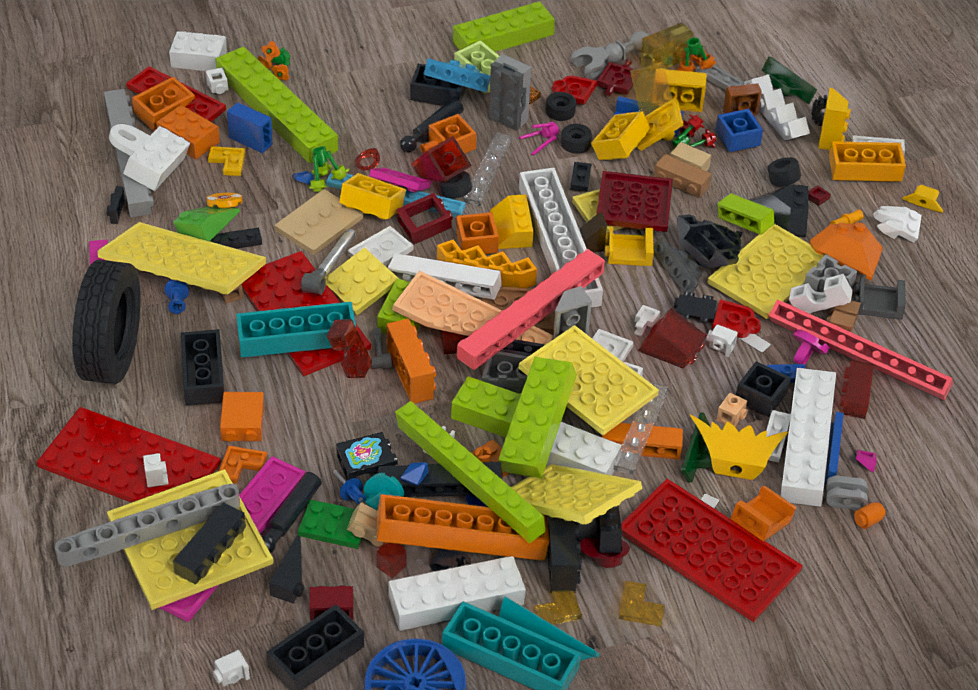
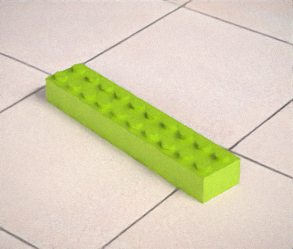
[215,46,338,164]

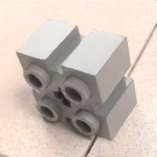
[804,255,857,292]

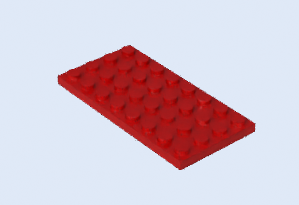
[242,251,371,377]
[37,407,221,503]
[621,479,803,622]

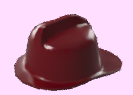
[580,538,630,568]

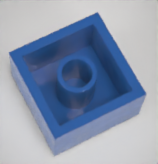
[715,109,763,152]

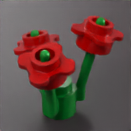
[672,114,716,148]

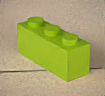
[717,193,774,235]

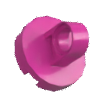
[793,329,830,364]

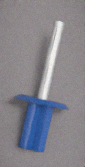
[333,470,366,505]

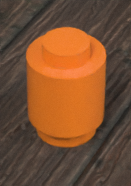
[854,502,886,529]

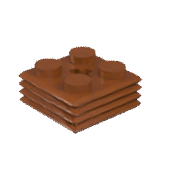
[723,83,762,116]

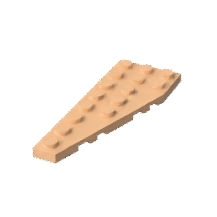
[392,270,553,344]

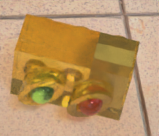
[640,22,694,75]

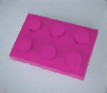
[369,167,431,192]

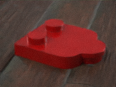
[552,76,597,105]
[711,299,761,338]

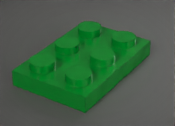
[298,499,363,549]

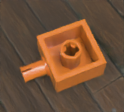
[420,114,477,160]

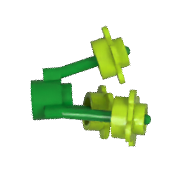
[309,146,350,193]

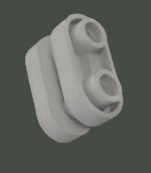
[827,475,868,510]

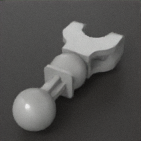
[571,31,651,80]

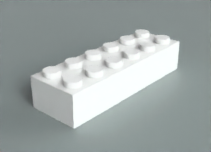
[388,556,526,631]

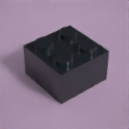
[736,361,791,417]

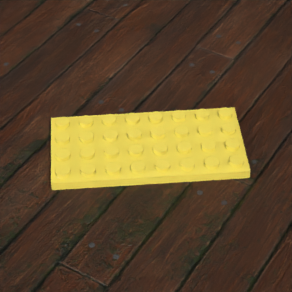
[98,222,266,294]

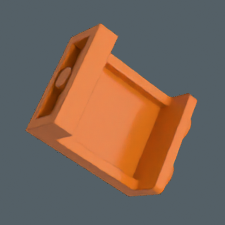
[730,486,796,542]

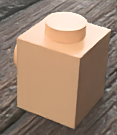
[717,393,748,427]

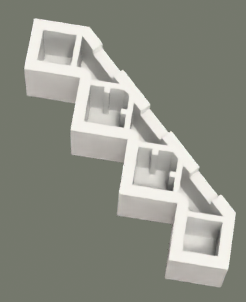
[744,75,810,140]

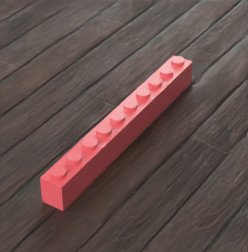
[457,249,605,370]
[769,299,953,401]

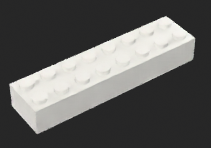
[781,368,836,507]

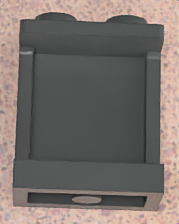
[855,276,906,319]

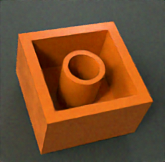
[456,212,499,254]

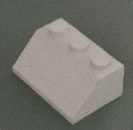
[553,286,592,339]

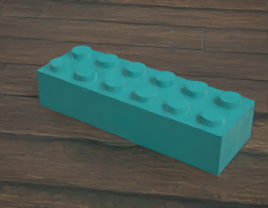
[236,302,357,358]
[442,601,581,690]

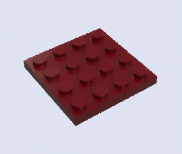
[596,171,673,232]

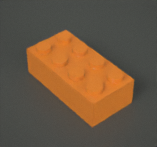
[387,318,436,404]

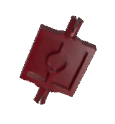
[597,59,640,97]

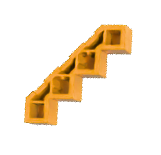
[437,239,537,288]

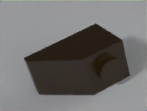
[580,212,607,253]

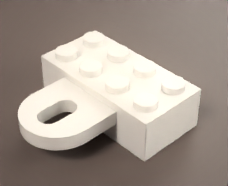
[109,124,190,191]

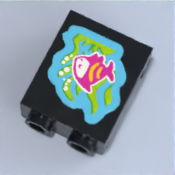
[336,432,398,481]

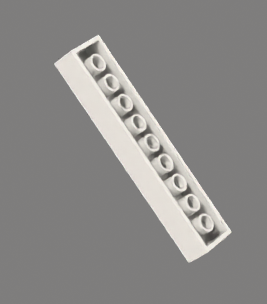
[519,168,603,308]

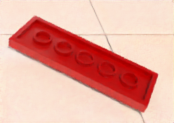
[126,66,226,122]

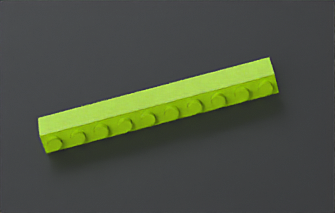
[395,401,546,543]

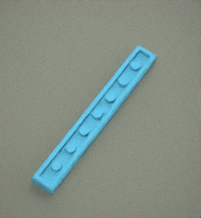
[326,173,466,217]

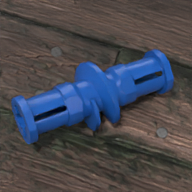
[165,279,189,314]

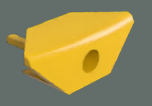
[902,185,943,213]

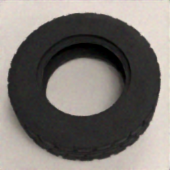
[72,260,141,384]

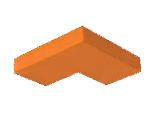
[219,445,268,484]

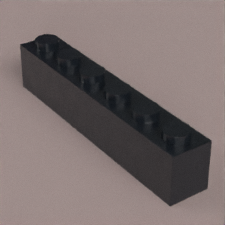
[378,461,503,497]

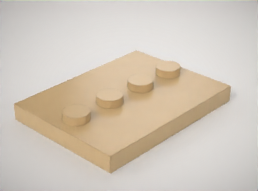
[274,189,363,255]

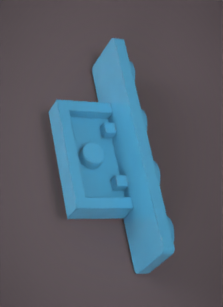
[424,58,490,92]

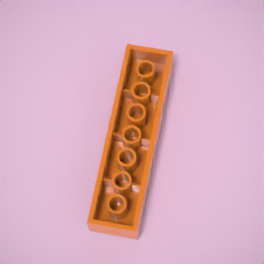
[377,494,549,561]

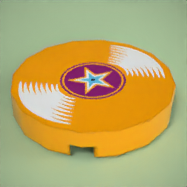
[206,193,243,208]

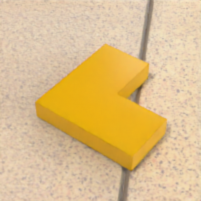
[208,146,246,176]

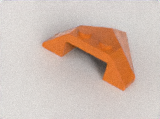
[810,222,883,281]

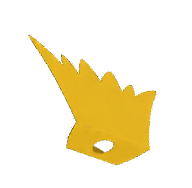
[690,414,789,480]

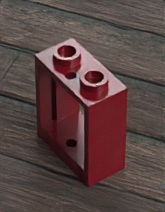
[396,193,453,245]

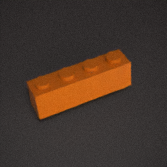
[601,423,683,460]

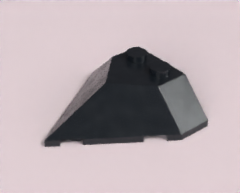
[749,184,809,238]
[677,214,743,268]

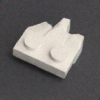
[873,206,921,243]

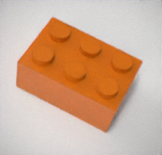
[156,105,220,160]

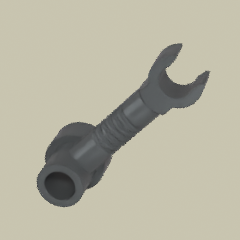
[372,327,393,369]

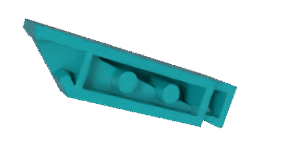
[499,596,600,662]

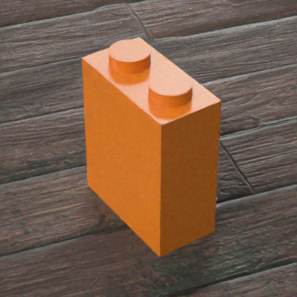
[220,392,265,442]

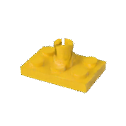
[637,98,683,151]

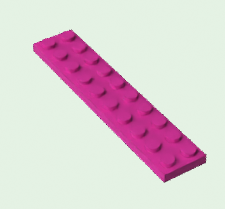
[159,456,306,623]

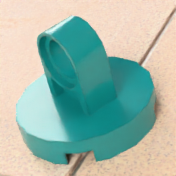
[364,473,404,511]

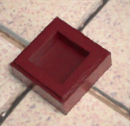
[808,185,831,206]

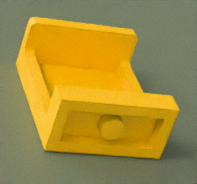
[605,227,654,266]

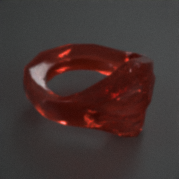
[355,148,380,171]

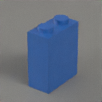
[227,102,273,153]

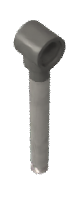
[301,229,356,295]

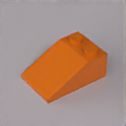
[132,77,195,131]

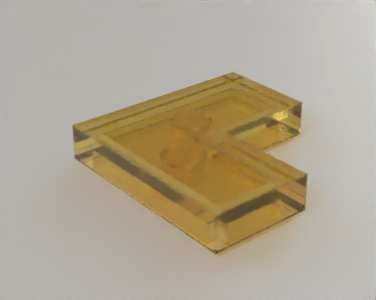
[619,581,665,627]
[534,587,582,625]

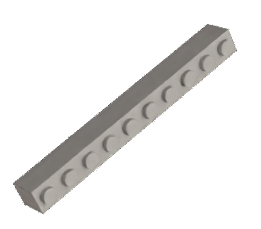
[104,89,154,217]

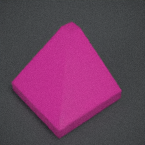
[856,450,877,472]

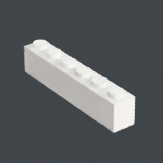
[388,253,502,300]

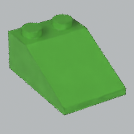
[173,205,240,241]

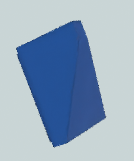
[292,171,314,185]
[400,462,429,486]

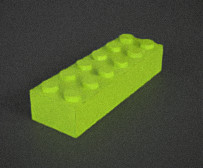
[453,1,555,52]
[498,357,577,479]

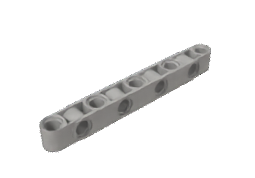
[55,484,240,567]

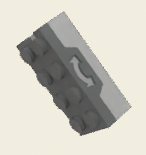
[489,54,531,131]

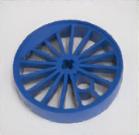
[364,639,466,690]

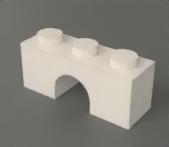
[789,274,852,314]

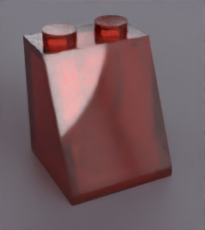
[411,136,472,183]
[638,308,707,369]

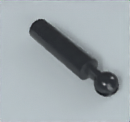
[400,98,464,153]
[261,472,322,553]

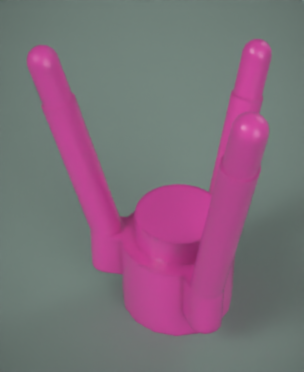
[519,122,559,156]

